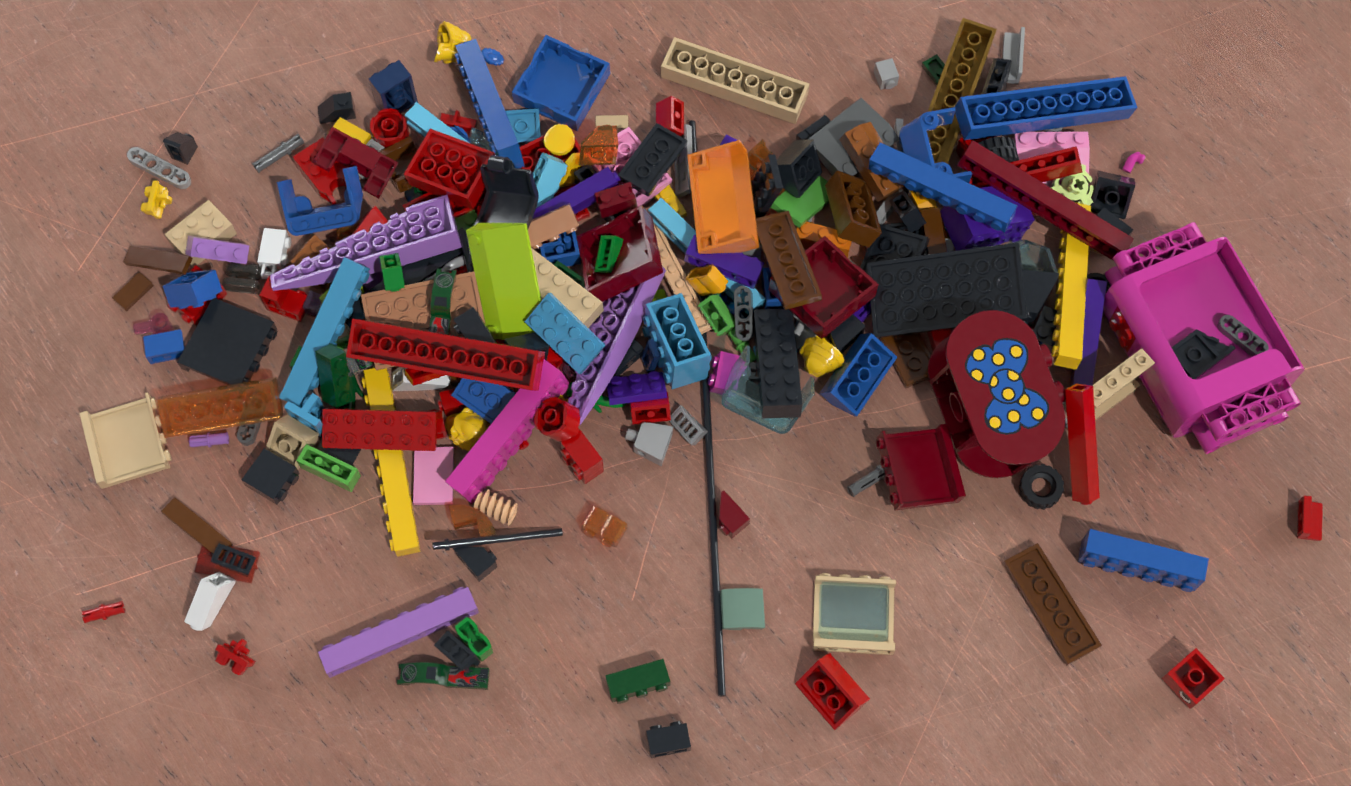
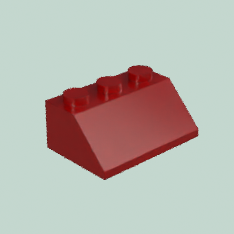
[795,653,870,730]

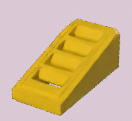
[559,152,586,187]

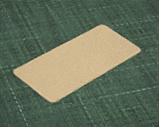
[596,115,628,128]

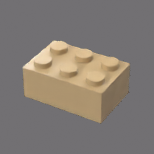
[165,200,237,268]

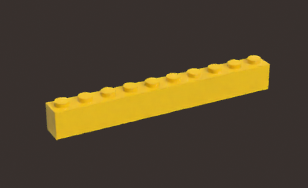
[1051,203,1091,369]
[362,368,421,557]

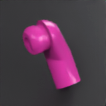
[1122,152,1145,173]

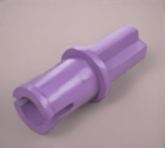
[189,432,229,448]

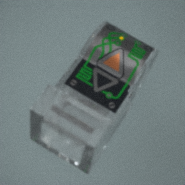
[346,357,375,377]

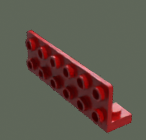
[322,408,442,451]

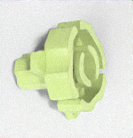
[1051,164,1094,205]

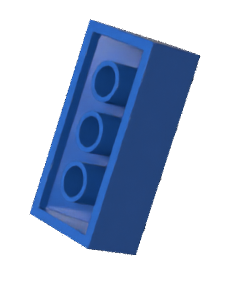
[819,333,897,417]

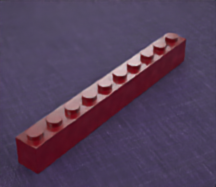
[957,141,1134,261]

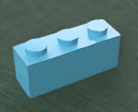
[533,153,568,208]

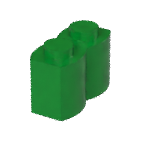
[455,617,493,662]

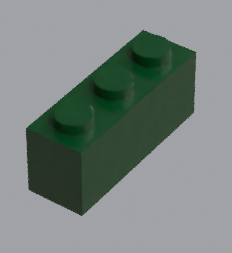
[315,344,352,409]
[605,658,671,704]

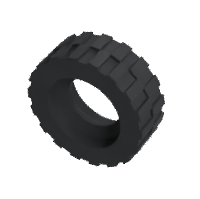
[1019,464,1064,510]

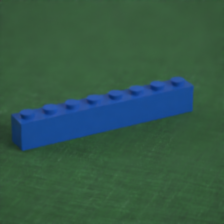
[868,142,1017,232]

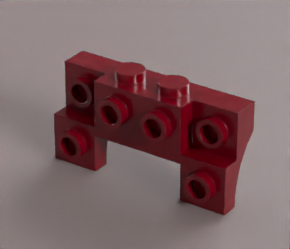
[313,127,398,199]

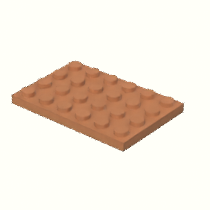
[361,271,486,370]

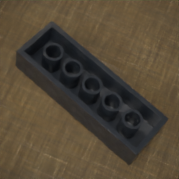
[753,309,803,419]

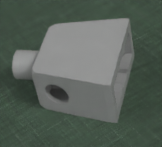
[625,422,673,466]

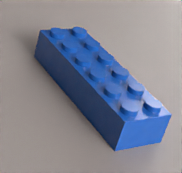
[1078,529,1209,592]

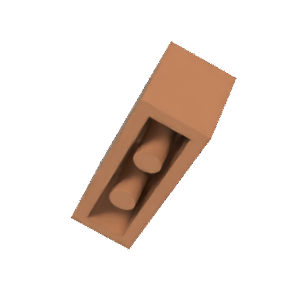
[528,203,579,249]

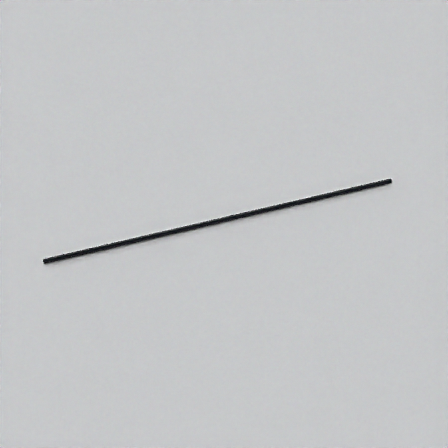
[688,120,726,697]

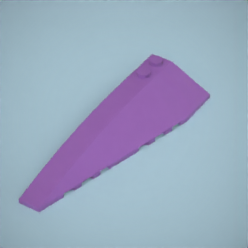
[270,195,462,291]
[568,266,666,425]

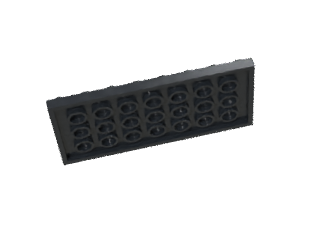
[867,242,1028,338]

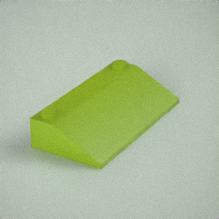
[466,223,541,340]

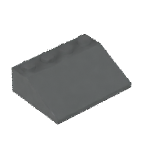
[807,98,899,176]

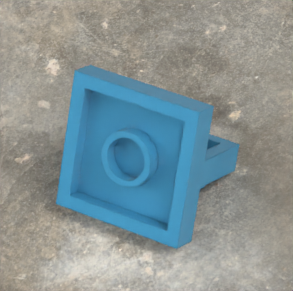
[284,393,325,438]

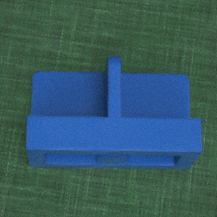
[143,329,185,364]

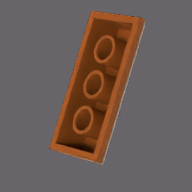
[839,122,905,202]

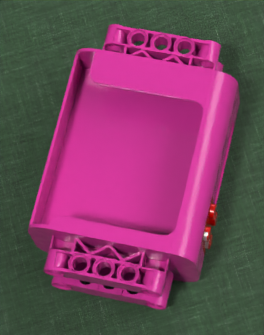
[1103,222,1305,454]

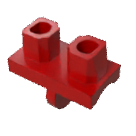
[215,639,256,675]

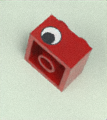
[1161,648,1225,709]

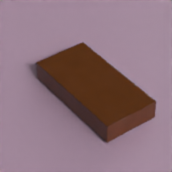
[112,272,154,312]

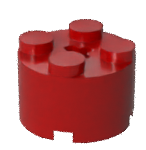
[370,108,409,148]
[534,397,580,441]

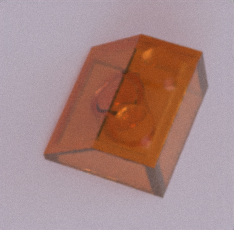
[579,125,618,166]

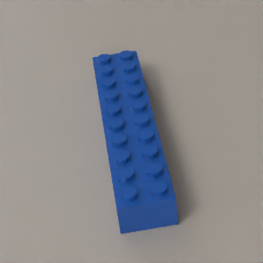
[955,76,1137,140]

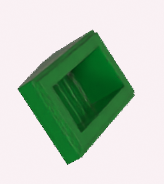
[594,235,623,273]

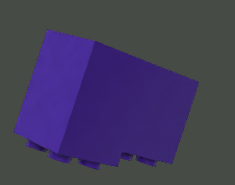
[940,186,1035,251]

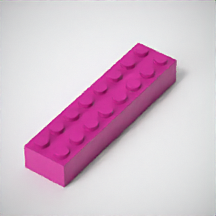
[445,359,569,504]

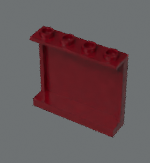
[876,424,966,511]

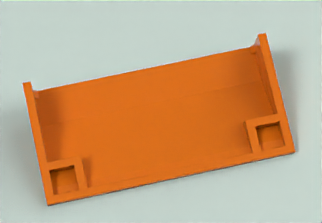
[687,140,759,254]

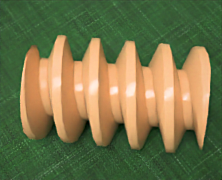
[473,489,518,527]

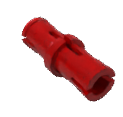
[82,601,125,623]

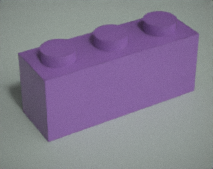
[185,236,249,264]

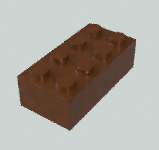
[825,170,882,248]

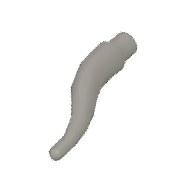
[425,255,466,281]

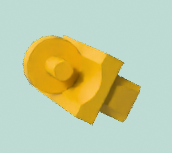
[141,181,172,219]

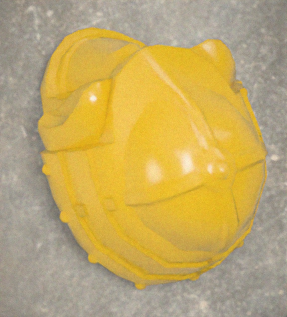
[434,21,471,64]
[799,335,844,377]
[445,408,491,451]

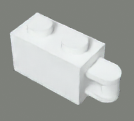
[257,228,291,279]

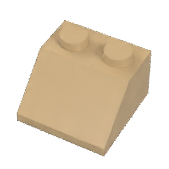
[265,414,319,470]

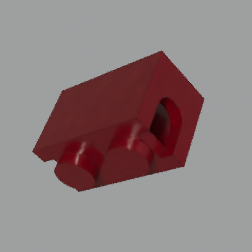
[595,182,637,218]

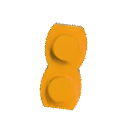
[685,264,728,296]

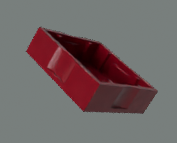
[577,205,663,302]
[768,236,878,339]

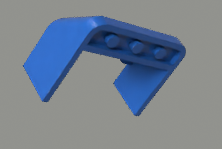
[899,107,972,195]
[277,166,363,236]

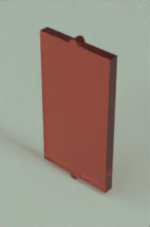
[194,546,260,584]

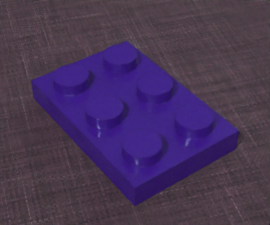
[607,371,667,405]

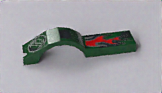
[429,269,457,335]
[397,662,490,690]

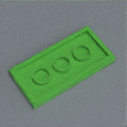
[771,176,829,228]

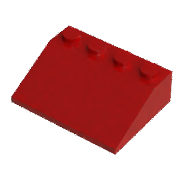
[404,129,495,209]

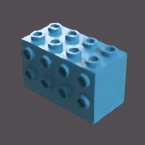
[642,293,712,390]

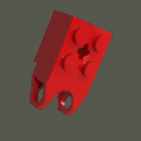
[293,137,347,205]

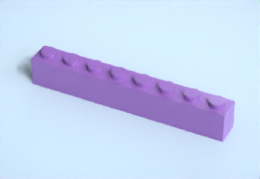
[318,587,479,678]

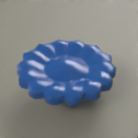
[481,48,505,66]

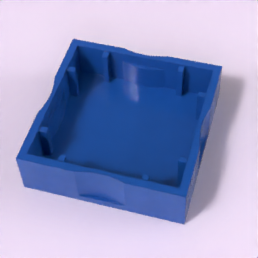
[512,35,611,131]

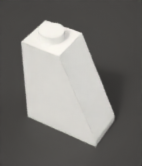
[392,367,450,391]
[184,572,236,631]

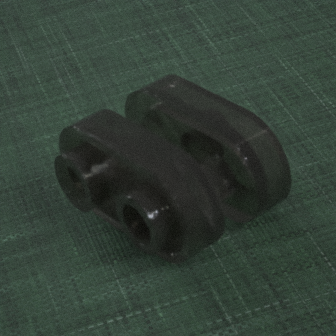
[222,262,262,294]

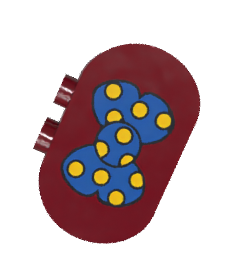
[928,310,1066,478]

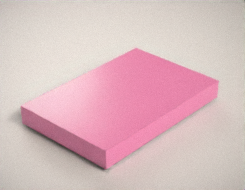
[413,447,454,505]

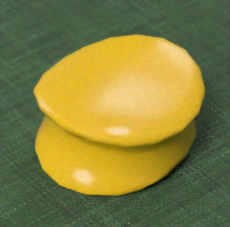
[544,124,575,156]

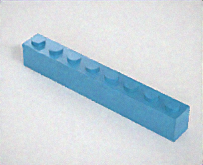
[279,257,370,408]

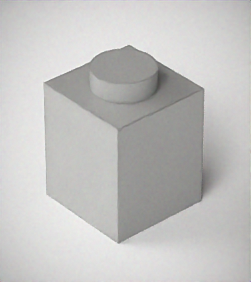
[874,58,899,90]

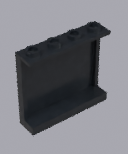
[177,298,278,394]

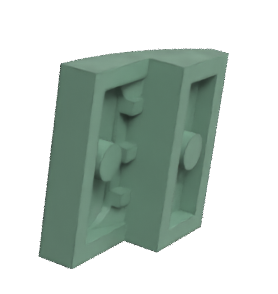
[720,588,765,630]

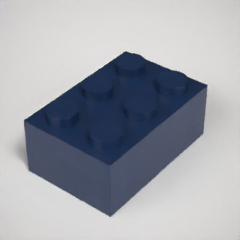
[368,60,418,113]

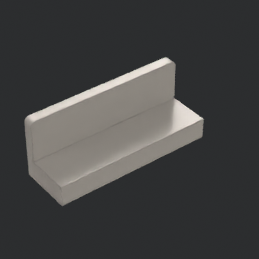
[1002,27,1025,84]

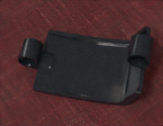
[463,156,539,266]

